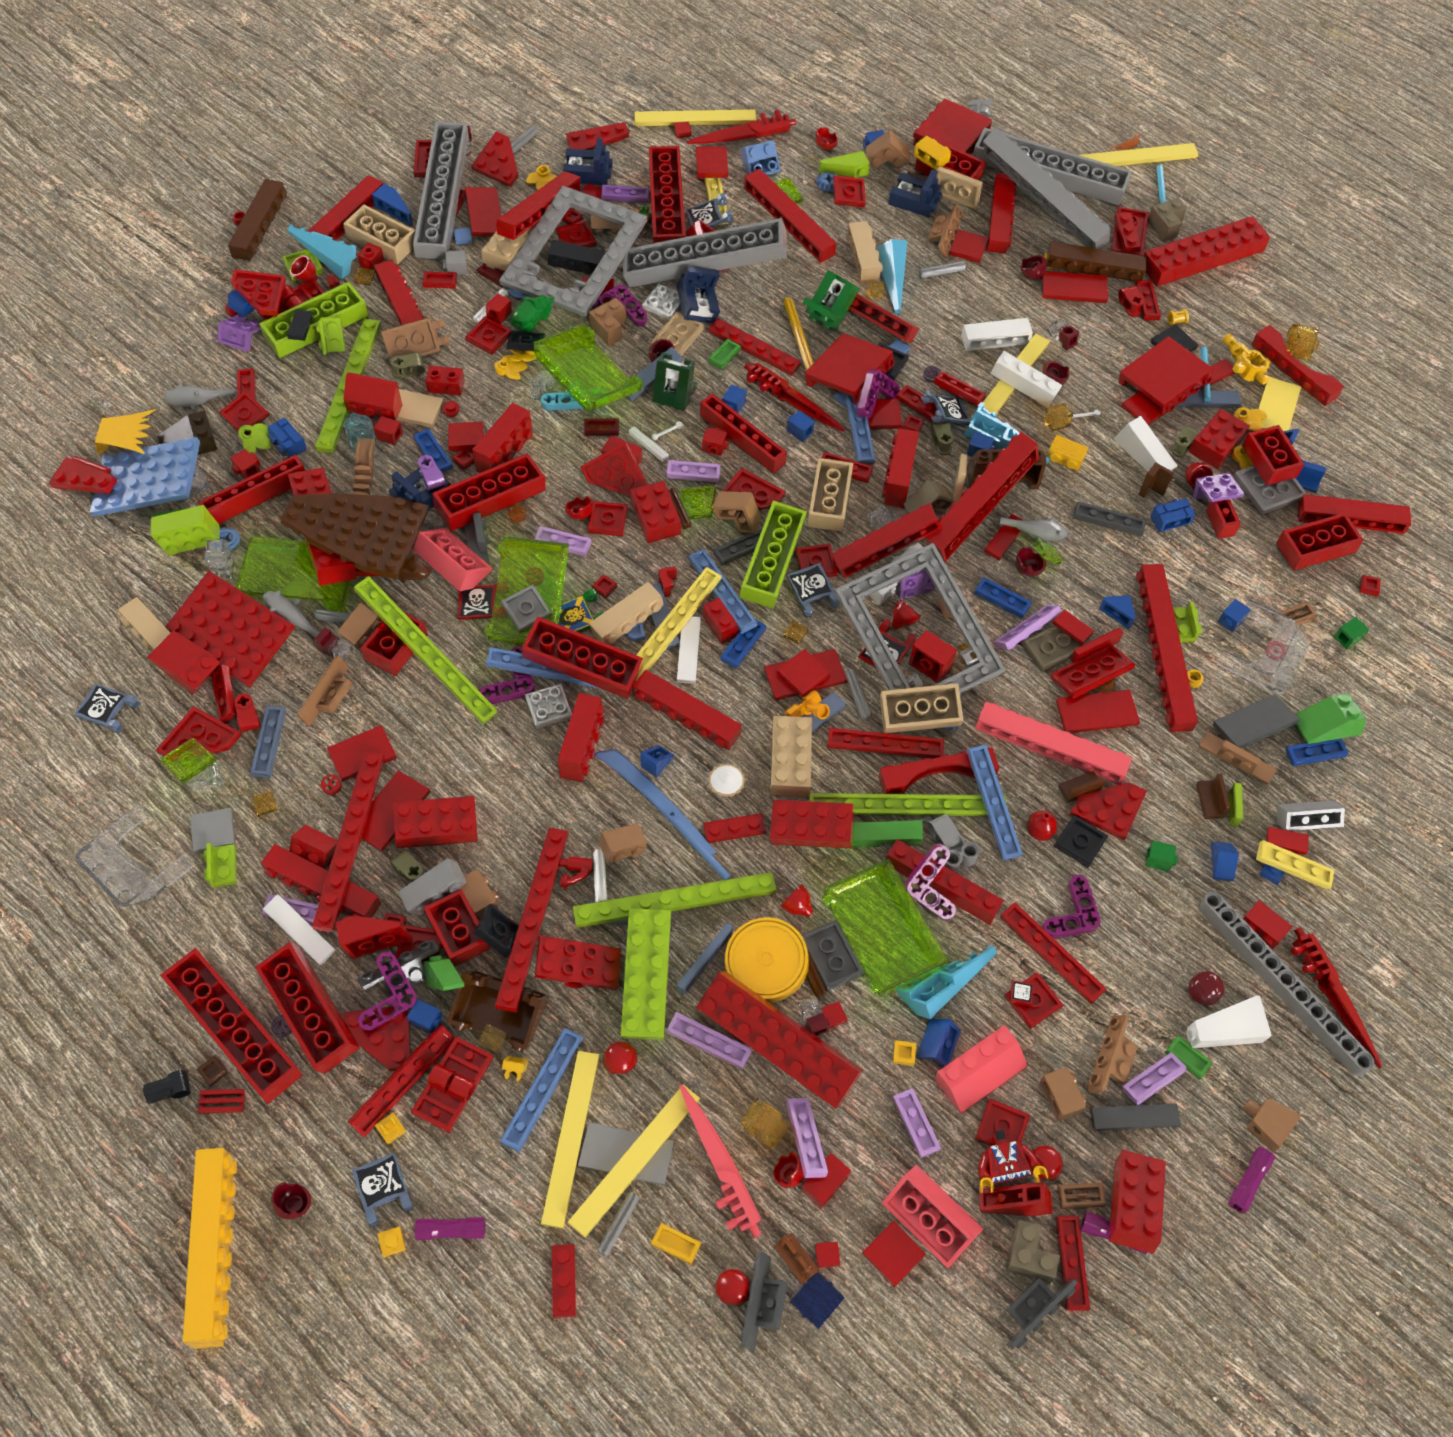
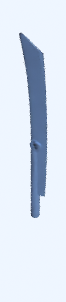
[594,749,731,880]

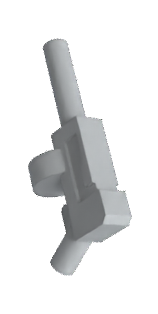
[969,98,993,118]

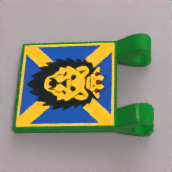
[549,589,604,632]

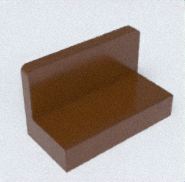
[1138,462,1174,498]
[1058,771,1106,803]
[1196,774,1230,819]

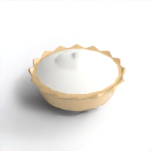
[707,763,746,797]

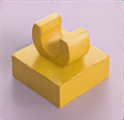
[502,1056,528,1081]
[375,1112,406,1145]

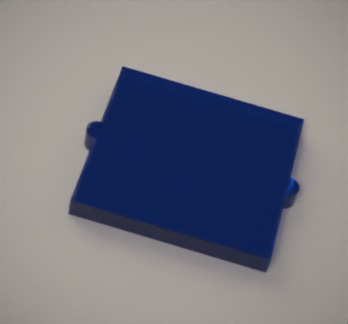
[790,1272,845,1329]

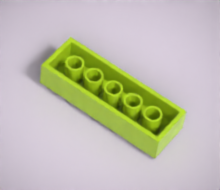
[259,282,368,359]
[739,501,807,609]
[621,908,671,1041]

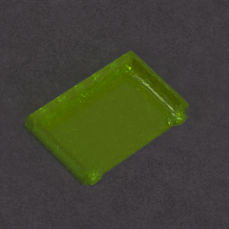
[534,323,643,412]
[235,536,353,611]
[485,536,569,644]
[822,859,948,997]

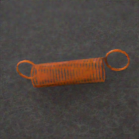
[1111,132,1140,152]

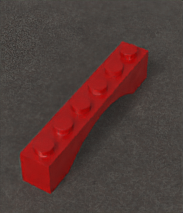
[1251,325,1344,406]
[878,747,1000,794]

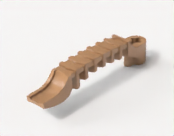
[351,438,376,495]

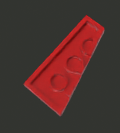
[49,457,117,494]

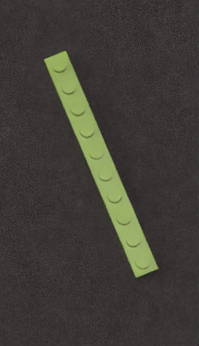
[315,318,381,454]
[354,576,498,725]
[809,793,1006,816]
[573,872,777,928]

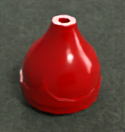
[290,255,318,282]
[1185,462,1213,489]
[891,599,921,630]
[1027,810,1057,841]
[780,884,814,918]

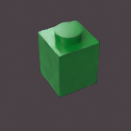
[1334,617,1369,649]
[1145,840,1178,872]

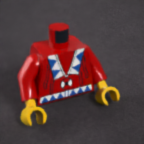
[978,1130,1048,1193]

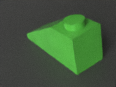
[423,955,464,991]

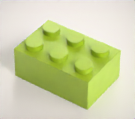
[151,505,220,555]

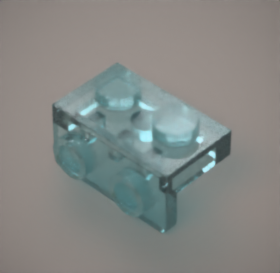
[344,412,377,447]

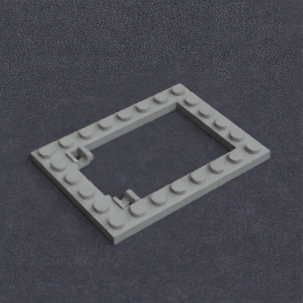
[499,186,648,317]
[835,543,1006,694]

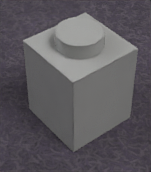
[443,250,468,275]

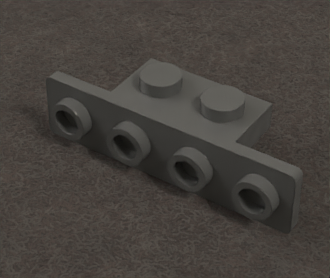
[465,513,490,565]
[357,940,439,997]
[740,1251,788,1351]
[1006,1277,1078,1349]

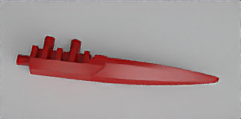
[687,110,797,144]
[744,363,845,431]
[1291,927,1382,1069]

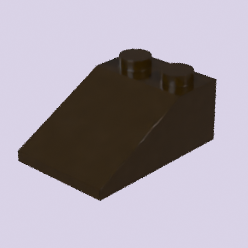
[158,411,218,455]

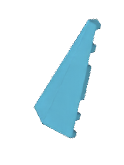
[287,224,356,280]
[875,239,907,314]
[963,402,1050,465]
[896,945,997,1019]

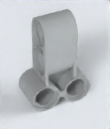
[927,814,979,873]

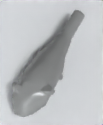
[164,382,235,410]
[998,516,1068,544]
[262,590,320,637]

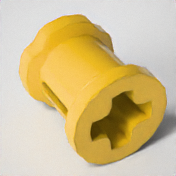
[1167,309,1189,326]

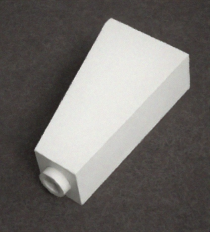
[1114,416,1177,472]
[1187,996,1272,1048]

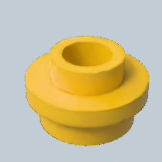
[1187,669,1203,688]

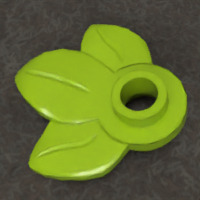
[238,423,271,454]

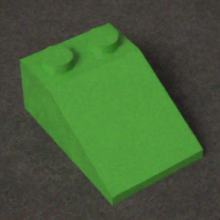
[1295,693,1367,744]

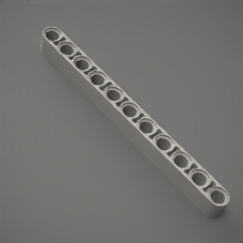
[1199,891,1374,1076]

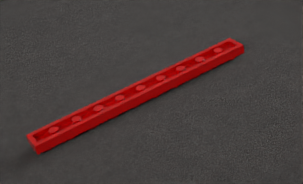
[312,751,385,933]
[495,827,569,1013]

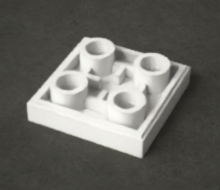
[642,284,681,320]
[525,684,572,729]

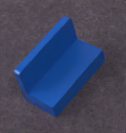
[1296,460,1326,493]
[917,1019,961,1068]

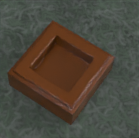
[196,1055,228,1087]

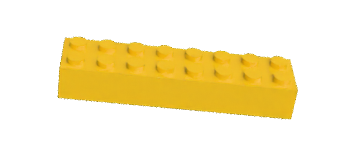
[183,1148,237,1349]

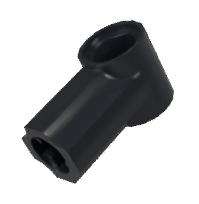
[143,1070,191,1104]

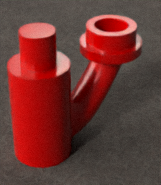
[560,856,593,889]

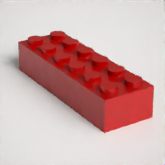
[432,453,546,531]
[522,616,643,699]
[255,942,360,1074]

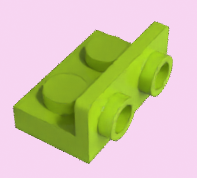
[316,316,346,355]
[1173,602,1202,642]
[203,843,237,888]

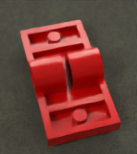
[257,279,325,321]
[534,935,621,990]
[411,1036,494,1134]

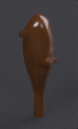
[399,554,430,583]

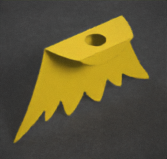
[95,409,156,454]

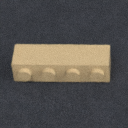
[847,221,883,281]
[589,582,664,644]
[118,597,170,651]

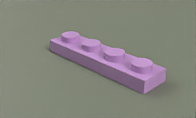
[994,604,1062,650]
[666,1012,752,1070]
[786,1098,828,1178]

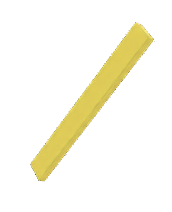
[635,109,756,126]
[1079,143,1198,166]
[971,334,1050,419]
[636,567,722,681]
[541,1051,599,1229]
[568,1085,700,1238]

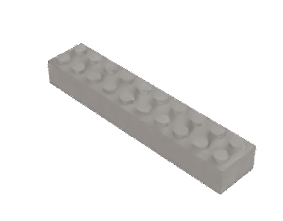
[413,121,469,259]
[983,127,1110,249]
[973,128,1132,206]
[623,218,787,287]

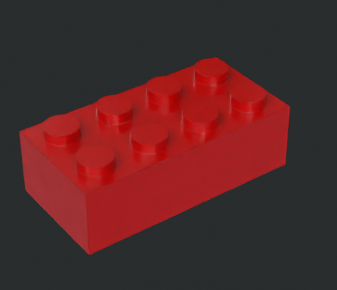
[915,138,986,181]
[472,402,533,473]
[882,428,919,508]
[1276,513,1363,571]
[558,693,605,783]
[393,796,478,848]
[770,800,854,849]
[1108,1149,1166,1254]

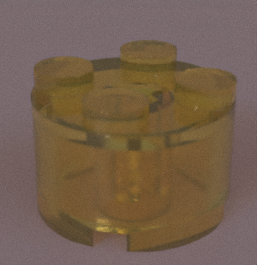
[1284,324,1319,361]
[741,1098,792,1149]

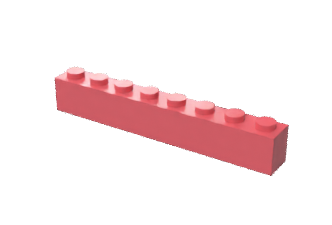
[975,702,1132,785]

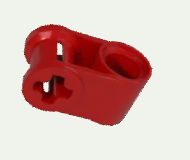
[1118,286,1144,317]
[234,693,261,733]

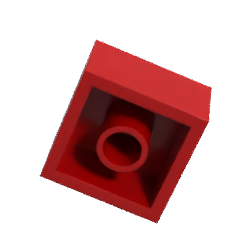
[908,630,957,683]

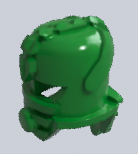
[510,295,555,332]

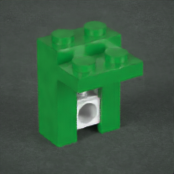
[803,270,860,330]

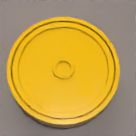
[725,917,809,1003]

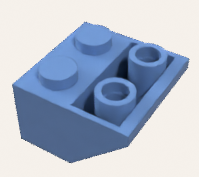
[740,140,781,175]

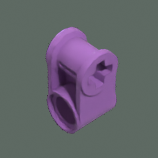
[418,455,446,491]

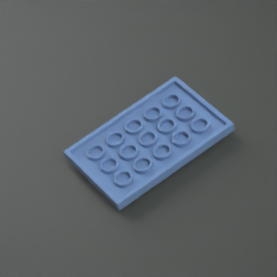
[90,437,200,517]

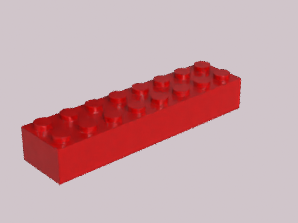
[649,146,686,243]
[1143,216,1270,287]
[925,432,1039,563]
[288,468,357,586]
[160,948,303,1105]
[696,971,864,1109]

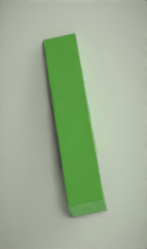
[852,821,923,847]

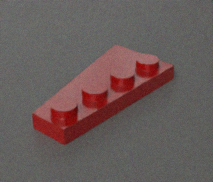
[566,122,629,150]

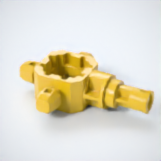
[1222,334,1270,384]

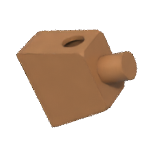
[1242,1098,1301,1153]

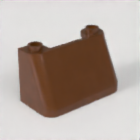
[967,449,1047,489]
[446,970,549,1051]

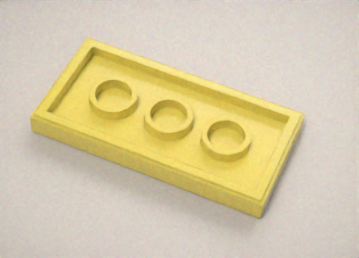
[1258,376,1301,431]

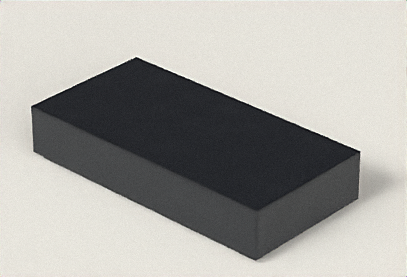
[287,310,313,341]

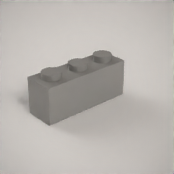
[1276,801,1345,831]
[398,858,467,916]

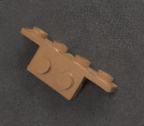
[928,204,963,258]
[297,656,353,726]
[1199,732,1277,785]
[1087,1015,1138,1093]

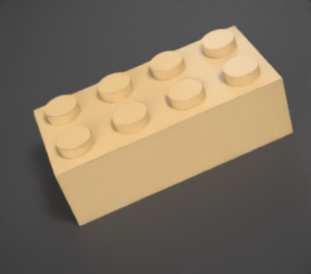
[343,205,415,264]
[481,224,537,271]
[807,458,853,532]
[880,683,963,733]
[770,716,812,797]

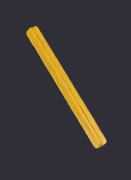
[783,297,814,370]

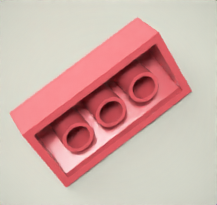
[413,528,493,591]
[934,1025,1028,1114]
[882,1165,983,1269]

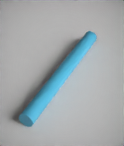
[1156,165,1166,203]
[1200,347,1211,402]

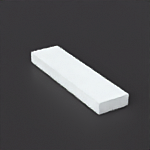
[677,617,701,684]
[263,894,336,965]

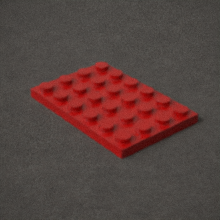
[165,570,295,688]

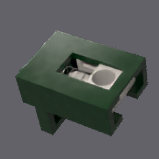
[653,352,697,411]

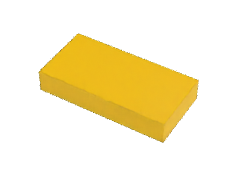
[651,1223,701,1265]

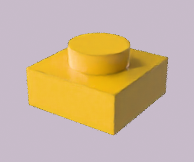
[893,1040,916,1066]
[377,1226,406,1257]

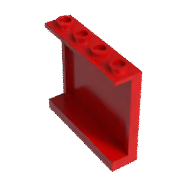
[913,98,992,155]
[804,333,894,405]
[1119,336,1213,416]

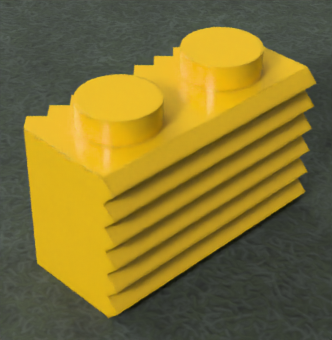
[914,136,951,171]
[1047,435,1089,471]

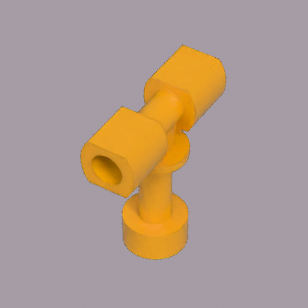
[784,690,830,719]

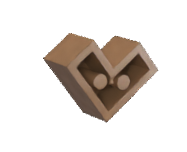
[866,130,910,169]
[589,298,626,346]
[712,491,762,533]

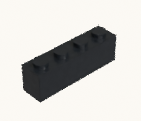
[547,240,606,274]

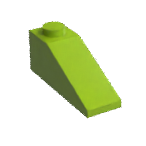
[819,151,870,178]

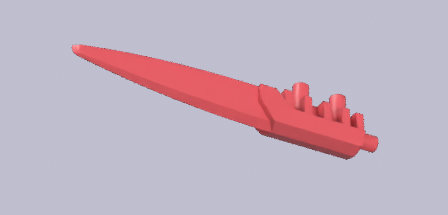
[679,1085,762,1239]

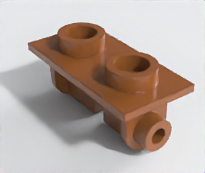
[774,1233,819,1284]

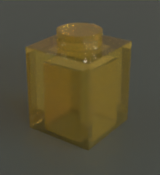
[1044,403,1073,432]

